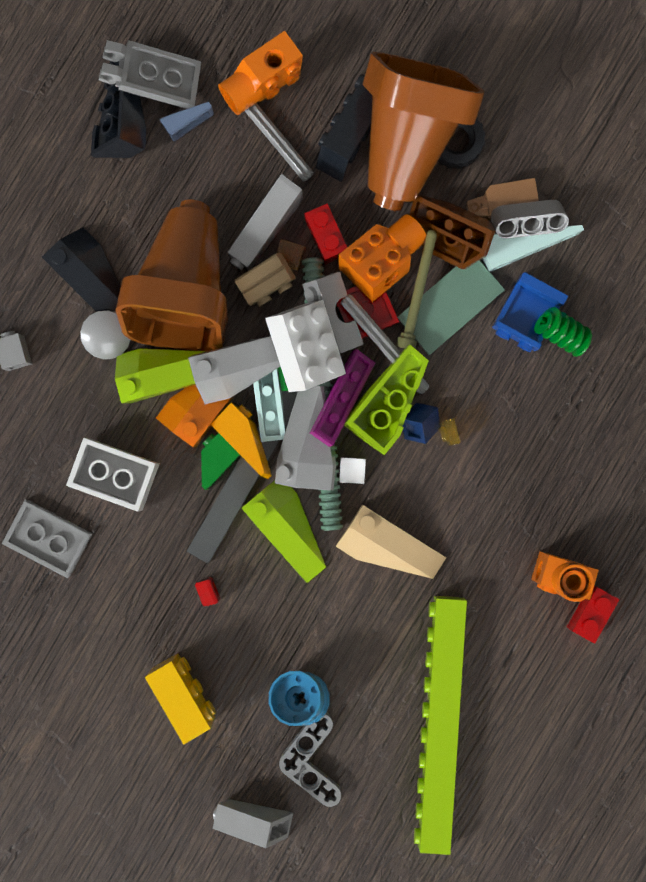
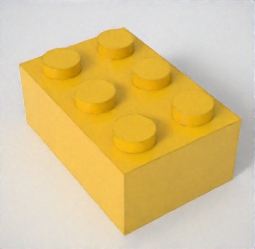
[145,653,216,745]

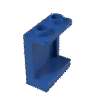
[492,272,568,352]

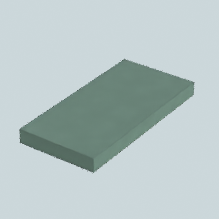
[397,261,505,355]

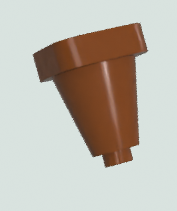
[363,52,485,211]
[116,199,228,351]

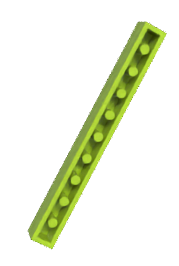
[414,596,467,855]

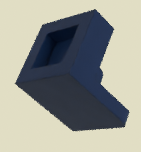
[403,403,441,444]

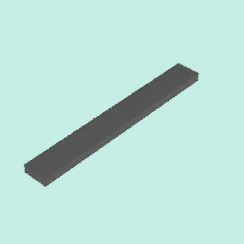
[187,390,298,563]

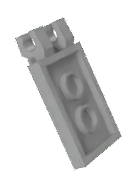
[99,40,201,109]

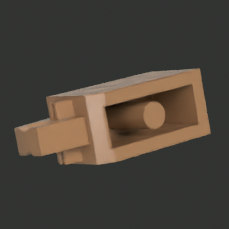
[466,178,539,222]

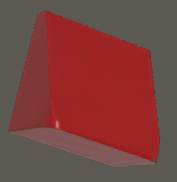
[195,577,221,606]

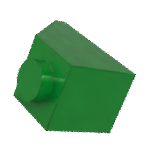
[201,433,241,490]

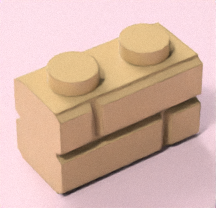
[235,253,296,307]

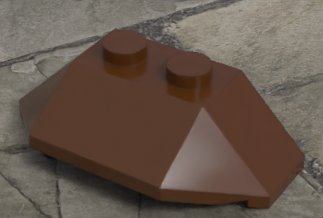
[409,194,495,270]

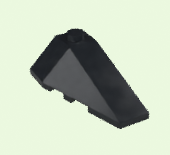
[91,61,147,158]

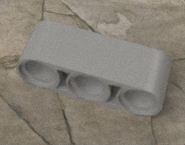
[490,200,569,239]

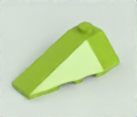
[344,344,429,455]
[115,349,206,403]
[242,480,326,583]

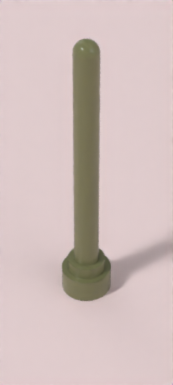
[396,230,437,349]

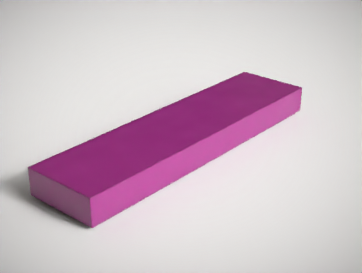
[309,349,375,447]

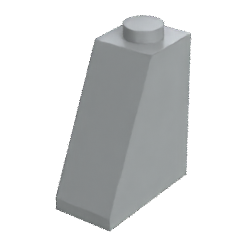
[213,799,293,848]

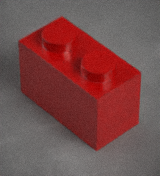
[304,203,347,265]
[567,586,620,644]

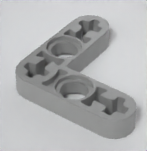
[279,712,341,807]

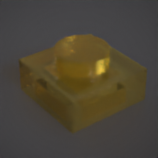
[439,419,460,446]

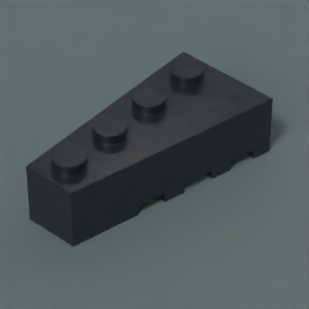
[316,74,373,182]

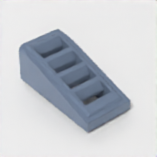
[160,102,214,141]

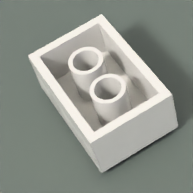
[265,300,346,392]
[66,438,160,512]

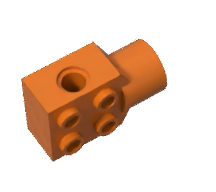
[218,31,303,115]
[339,214,426,302]
[531,551,599,602]

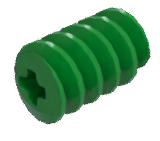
[534,307,592,357]

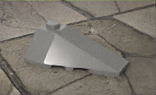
[188,336,280,404]
[275,385,336,490]

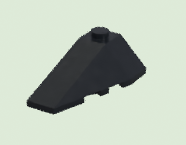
[42,227,121,312]

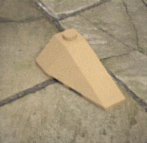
[336,504,446,579]

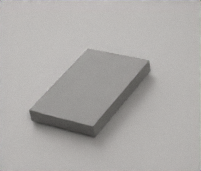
[2,499,93,578]

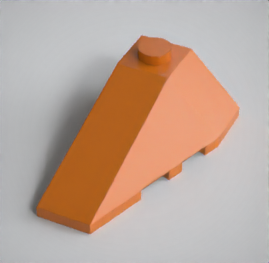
[156,385,235,448]

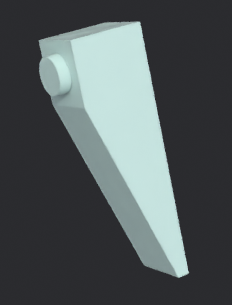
[482,225,584,272]
[250,339,286,442]

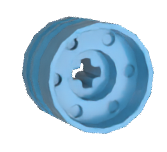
[269,671,330,726]

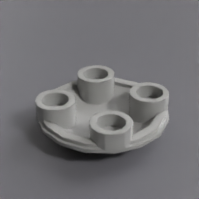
[80,311,130,359]

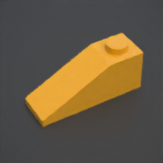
[211,403,272,479]

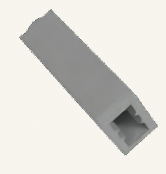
[228,174,303,271]

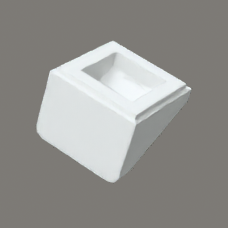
[339,458,366,484]

